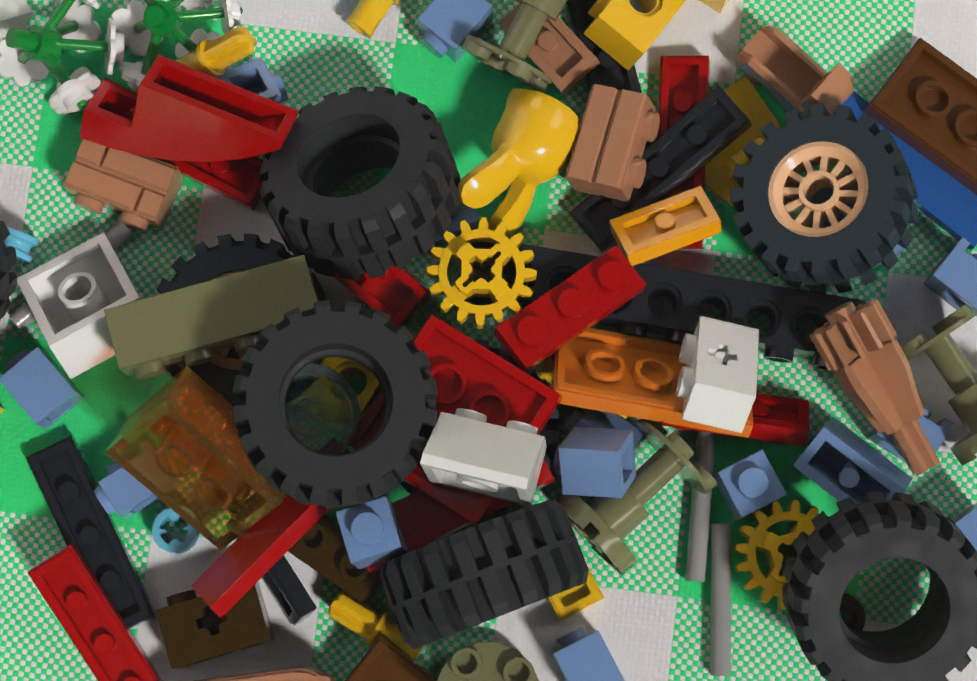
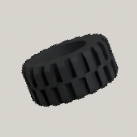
[259,86,461,280]
[233,300,438,509]
[782,491,977,681]
[380,499,589,649]

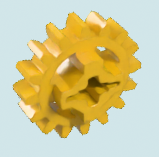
[427,217,537,329]
[733,500,819,610]

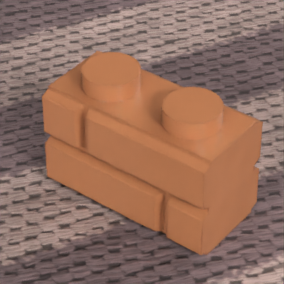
[565,84,660,202]
[64,139,184,232]

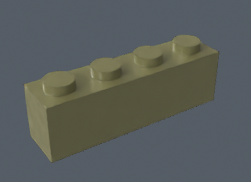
[104,255,319,380]

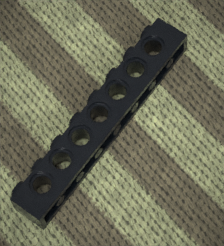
[468,242,866,371]

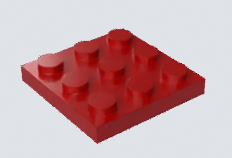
[346,314,562,526]

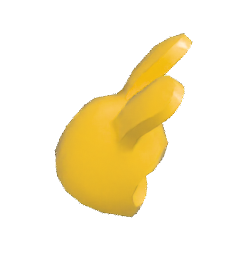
[457,88,581,237]

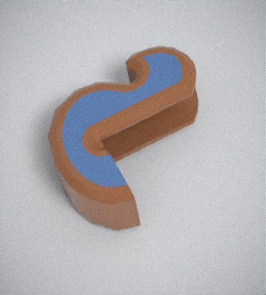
[736,26,853,119]

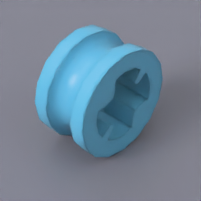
[4,227,39,264]
[152,507,200,554]

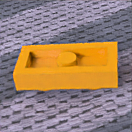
[609,186,722,266]

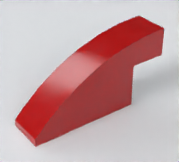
[80,55,299,162]

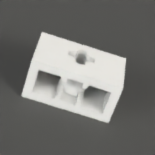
[676,316,759,433]

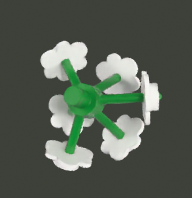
[0,0,127,114]
[111,0,243,91]

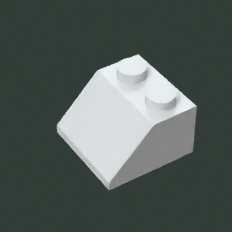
[17,232,141,379]
[420,408,547,506]

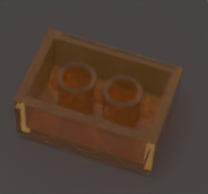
[105,366,286,550]

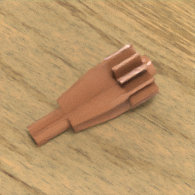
[809,299,940,475]

